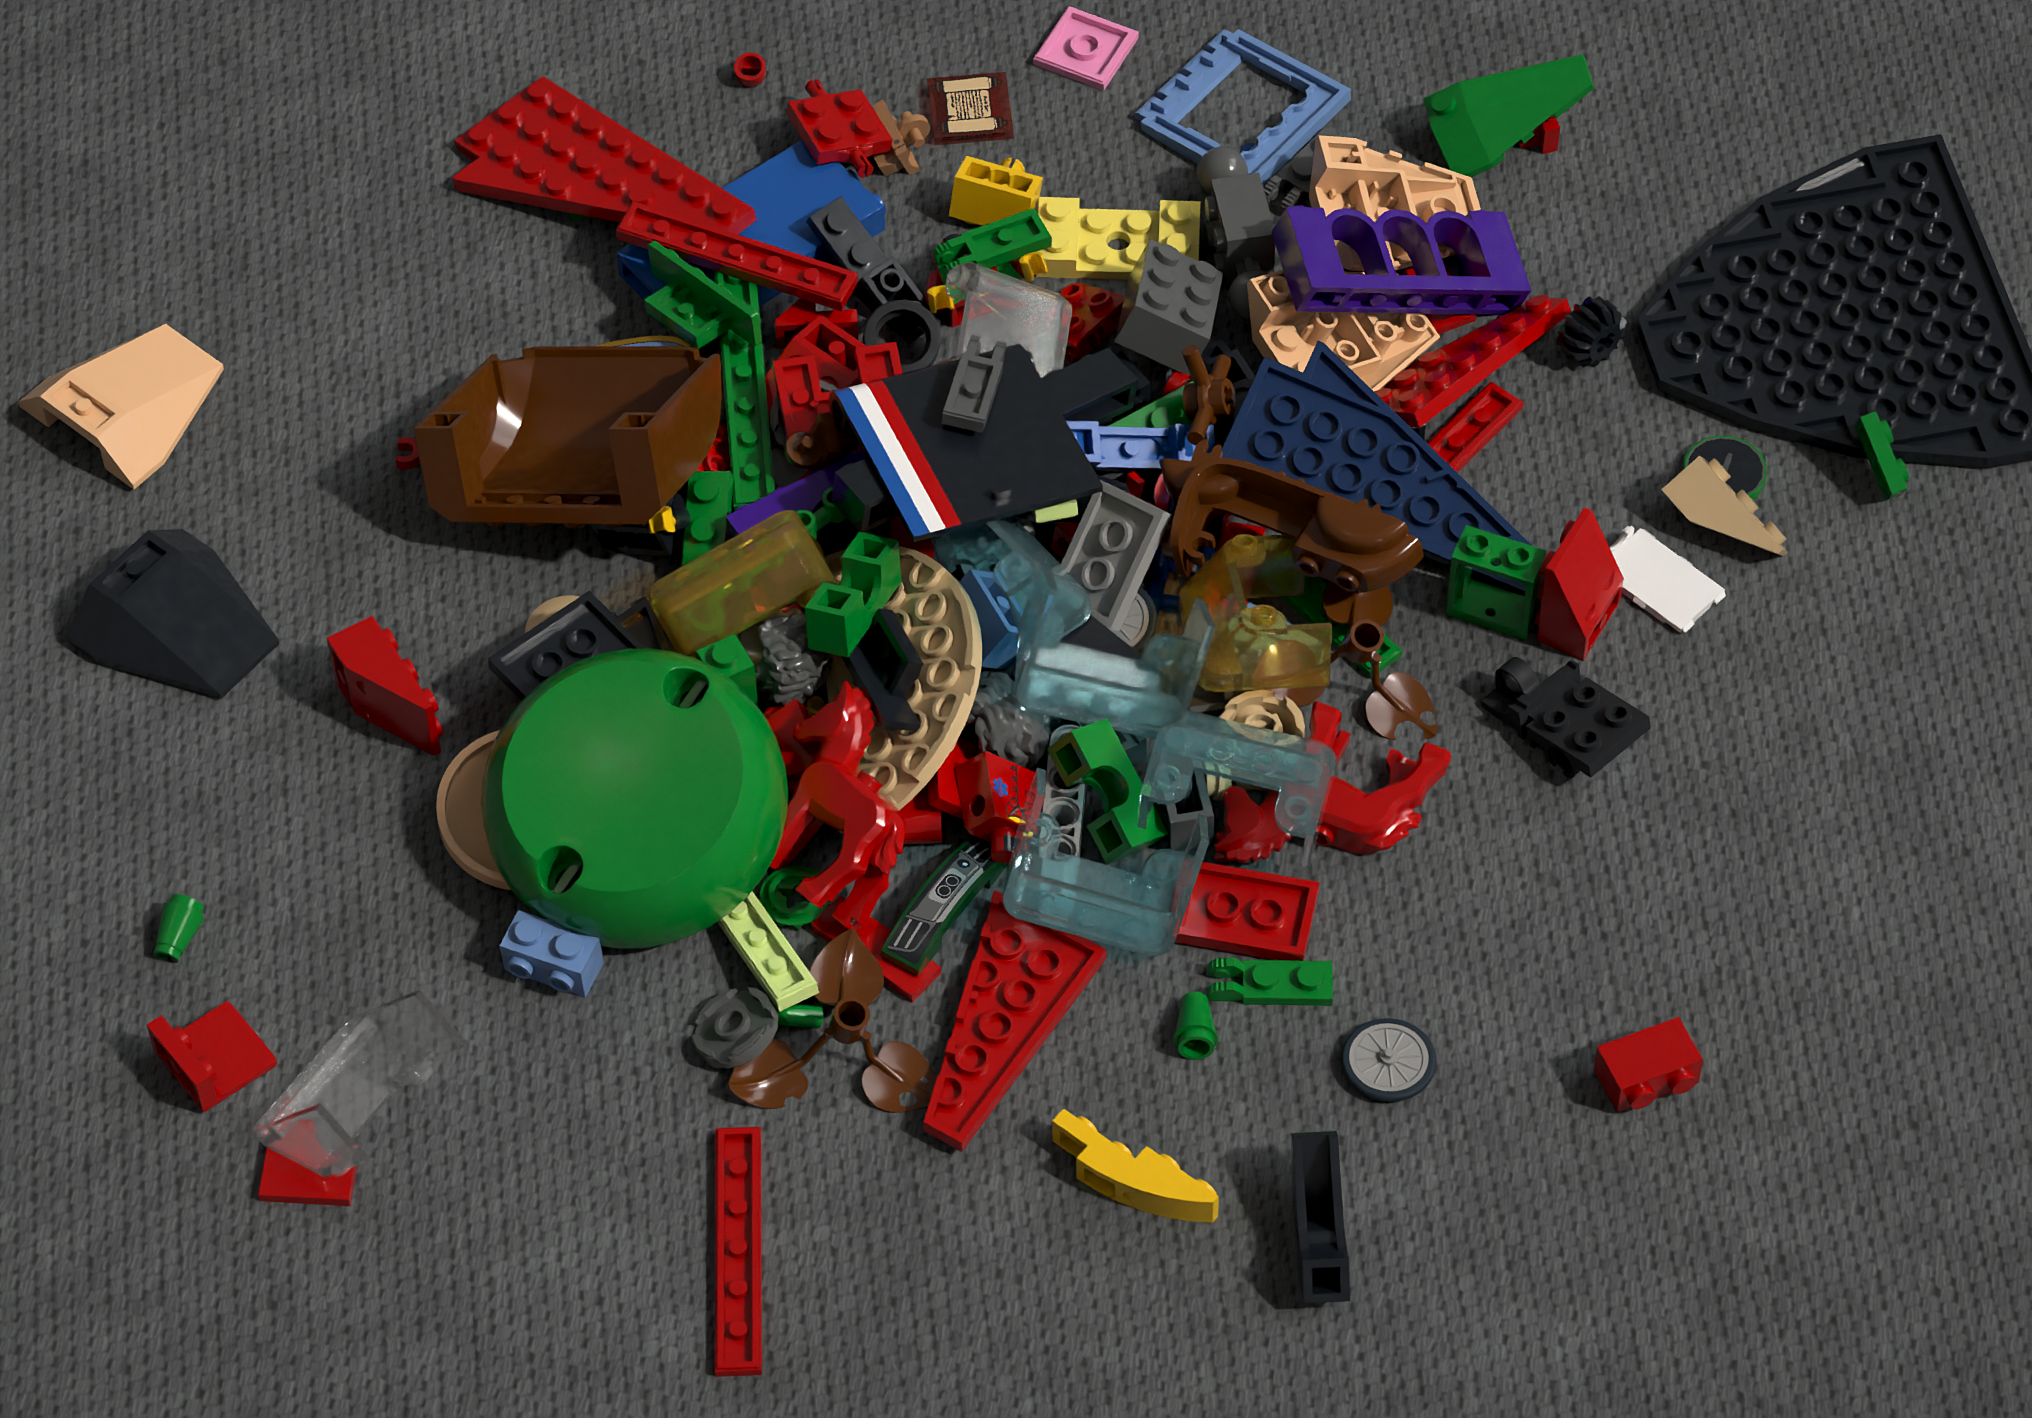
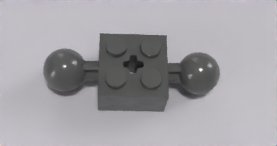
[1197,147,1275,321]

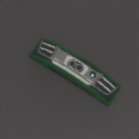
[880,836,1009,976]

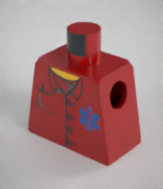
[956,751,1046,863]

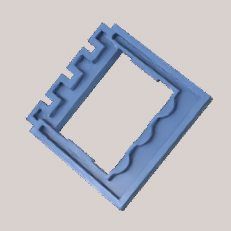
[1133,29,1351,185]

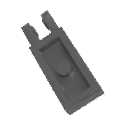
[1263,127,1342,213]
[941,335,1007,433]

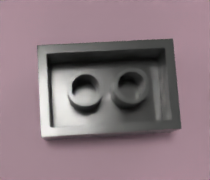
[1114,239,1223,375]

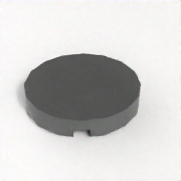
[691,987,778,1069]

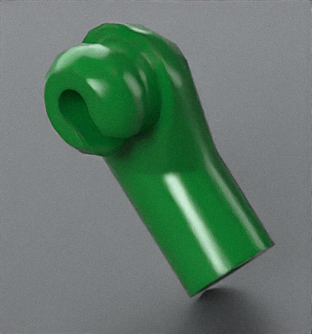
[766,994,823,1029]

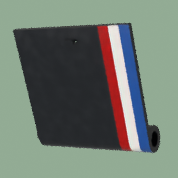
[829,344,1103,542]

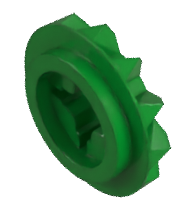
[760,866,829,930]

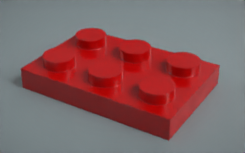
[1172,859,1320,961]

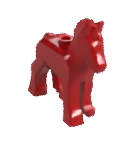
[770,681,906,937]
[1214,701,1451,863]

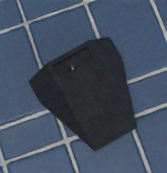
[66,529,279,699]

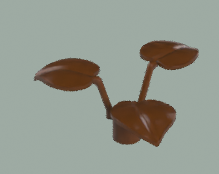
[1249,581,1438,740]
[728,928,936,1113]

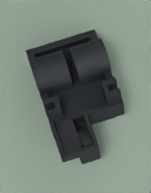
[1481,657,1651,778]

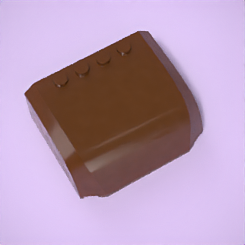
[414,346,722,528]

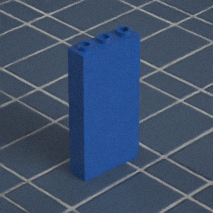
[616,140,886,347]

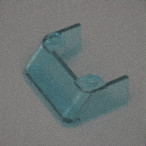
[1014,562,1216,740]
[1003,768,1209,956]

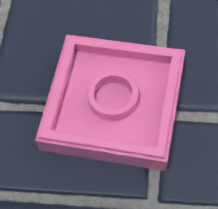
[1033,6,1139,91]

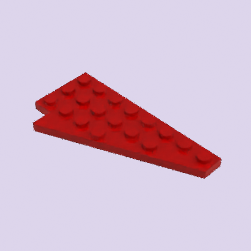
[452,76,757,234]

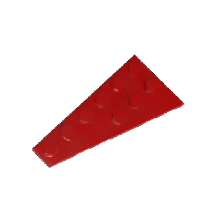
[1374,295,1571,428]
[923,890,1107,1152]

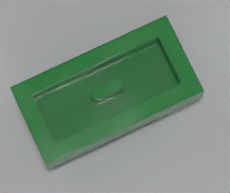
[1854,411,1909,501]

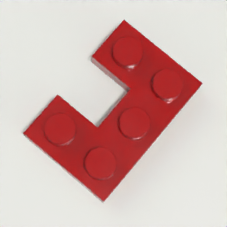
[772,342,902,440]

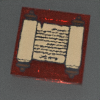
[927,72,1014,146]

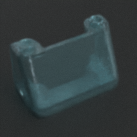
[930,516,1092,659]

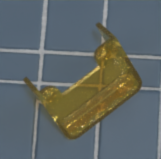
[646,510,841,658]
[1179,534,1332,692]

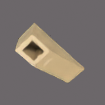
[1661,456,1788,556]

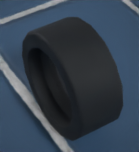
[862,299,941,373]

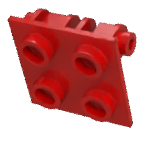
[1021,282,1125,363]

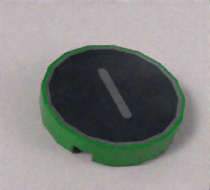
[1683,435,1767,500]

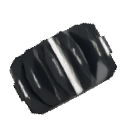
[1556,296,1627,368]

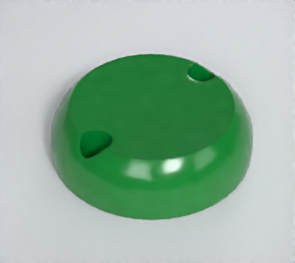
[481,648,788,949]

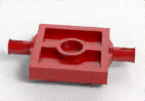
[786,79,893,178]

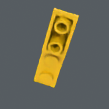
[1052,1109,1219,1223]

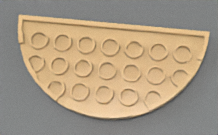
[811,546,982,810]

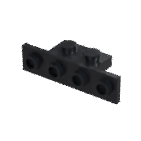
[841,608,924,732]

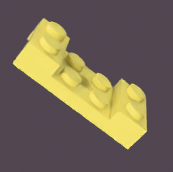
[1036,197,1201,280]

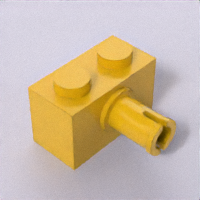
[949,156,1043,226]

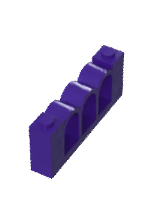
[1271,206,1531,315]

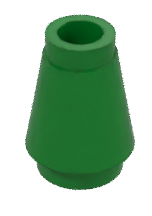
[153,894,205,963]
[1173,992,1218,1060]

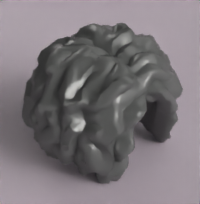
[739,607,833,706]
[960,672,1052,769]

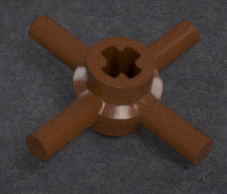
[1182,345,1236,448]

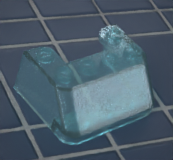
[1138,710,1336,868]

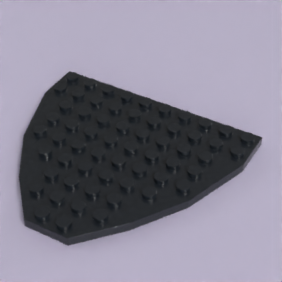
[1636,134,2032,468]

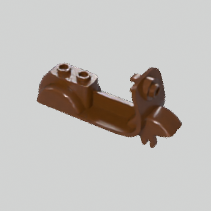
[1159,439,1424,592]

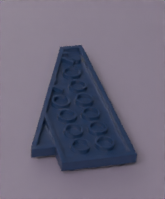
[1222,341,1532,596]

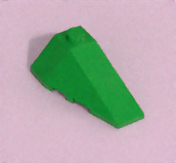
[1423,54,1595,177]

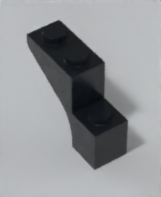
[1291,1131,1350,1304]

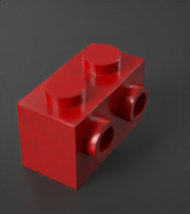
[1594,1017,1703,1113]

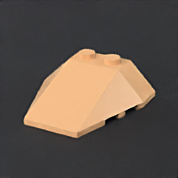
[1309,135,1481,271]

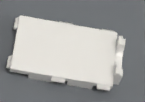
[1609,526,1726,633]

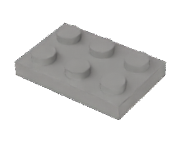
[1046,480,1172,631]

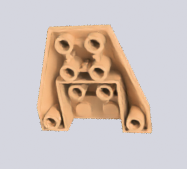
[1247,270,1440,391]
[18,324,224,489]

